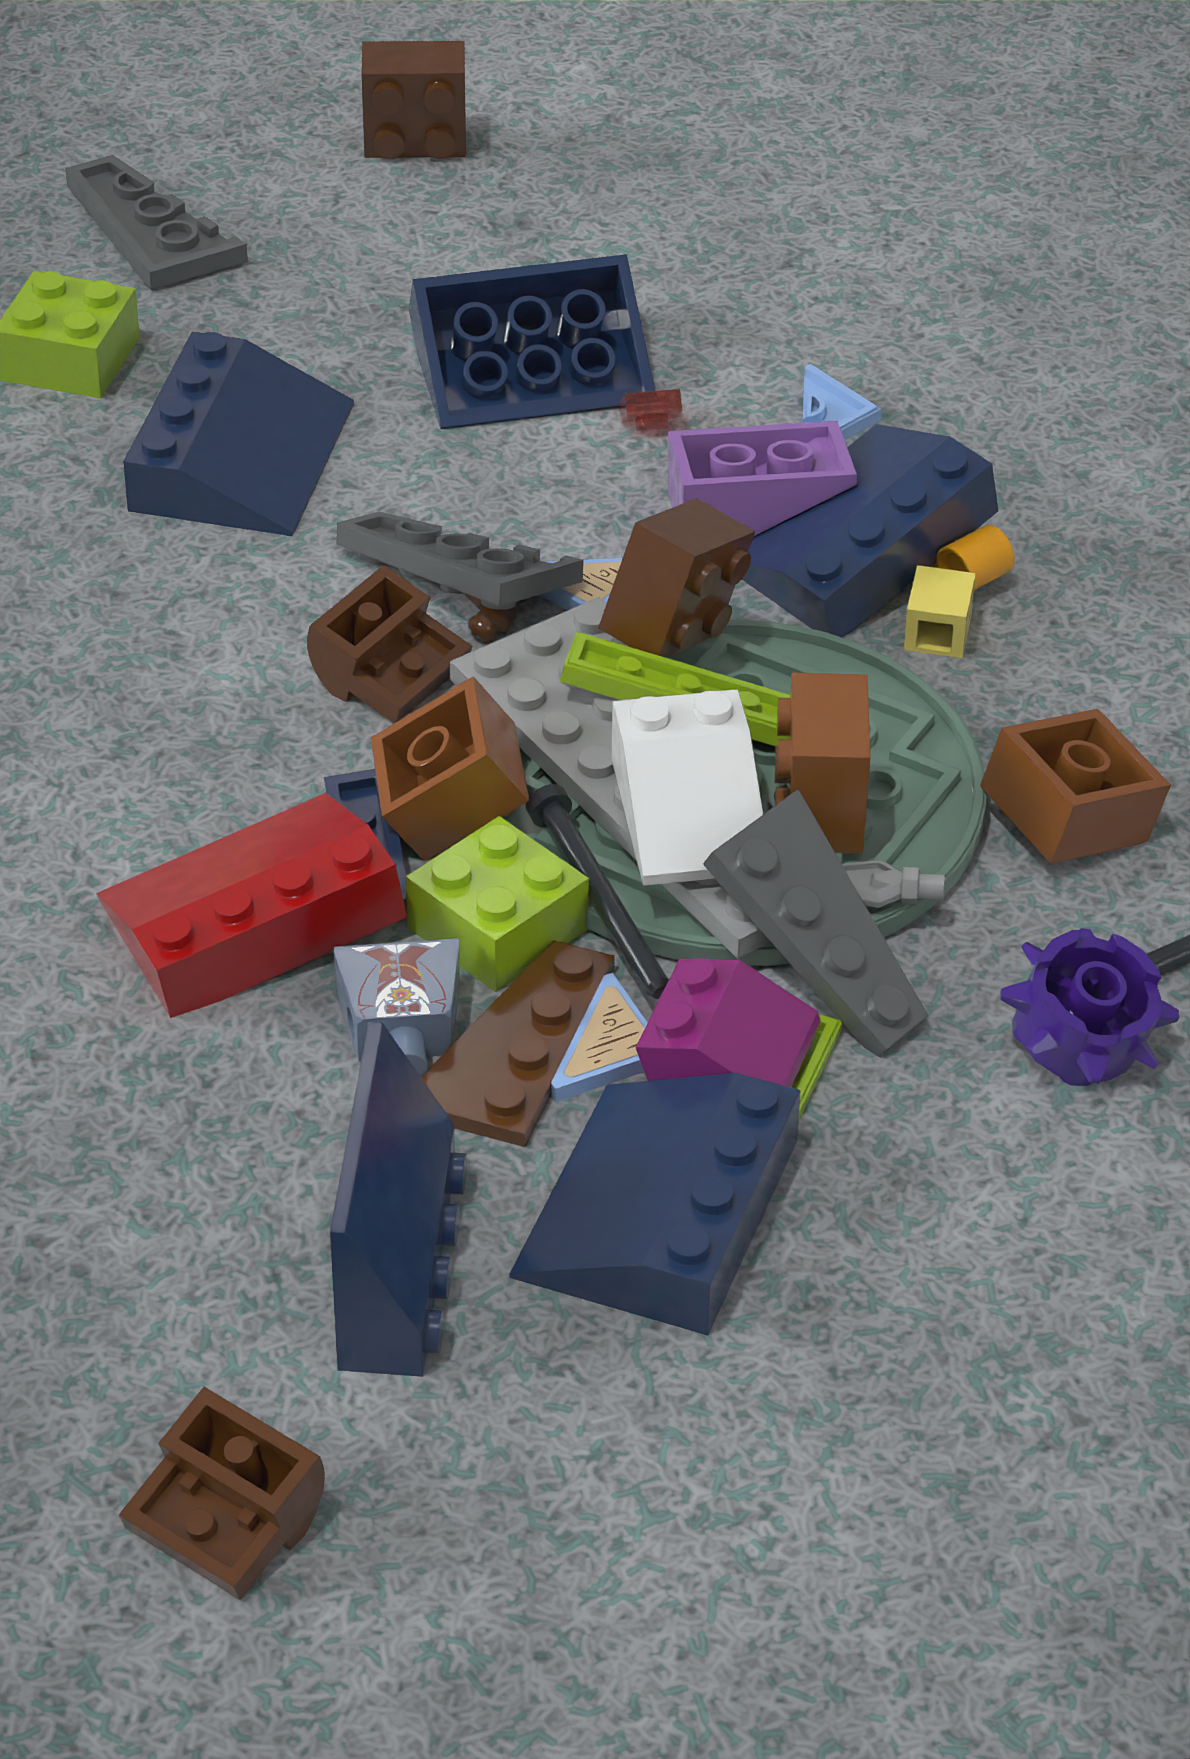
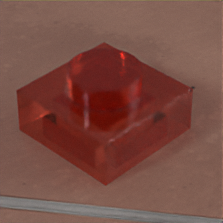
[618,389,682,431]

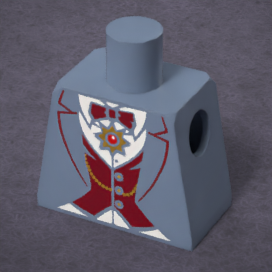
[334,938,460,1076]

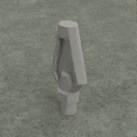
[842,860,945,908]

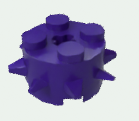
[1000,928,1179,1086]

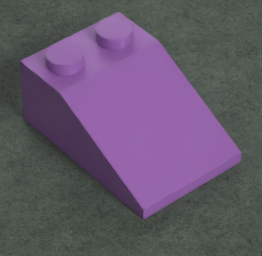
[668,421,857,536]

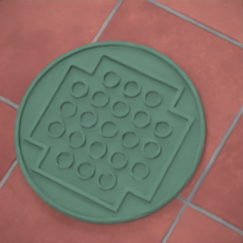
[503,619,986,966]

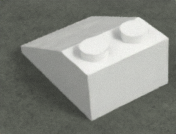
[611,689,763,886]

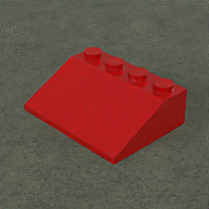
[96,793,407,1018]

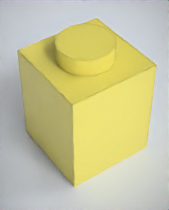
[904,565,976,658]

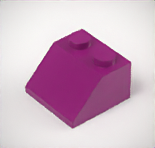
[635,958,821,1087]

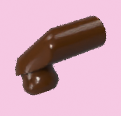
[465,593,516,643]

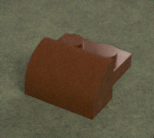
[307,565,473,723]
[119,1387,325,1600]

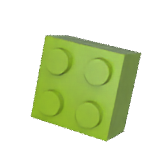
[0,270,140,399]
[405,816,589,992]

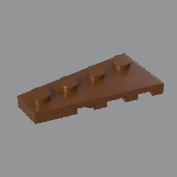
[421,940,615,1147]

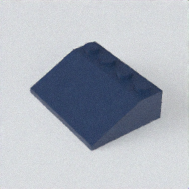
[409,254,657,429]
[123,331,354,536]
[742,424,999,637]
[330,1021,467,1377]
[509,1073,801,1336]

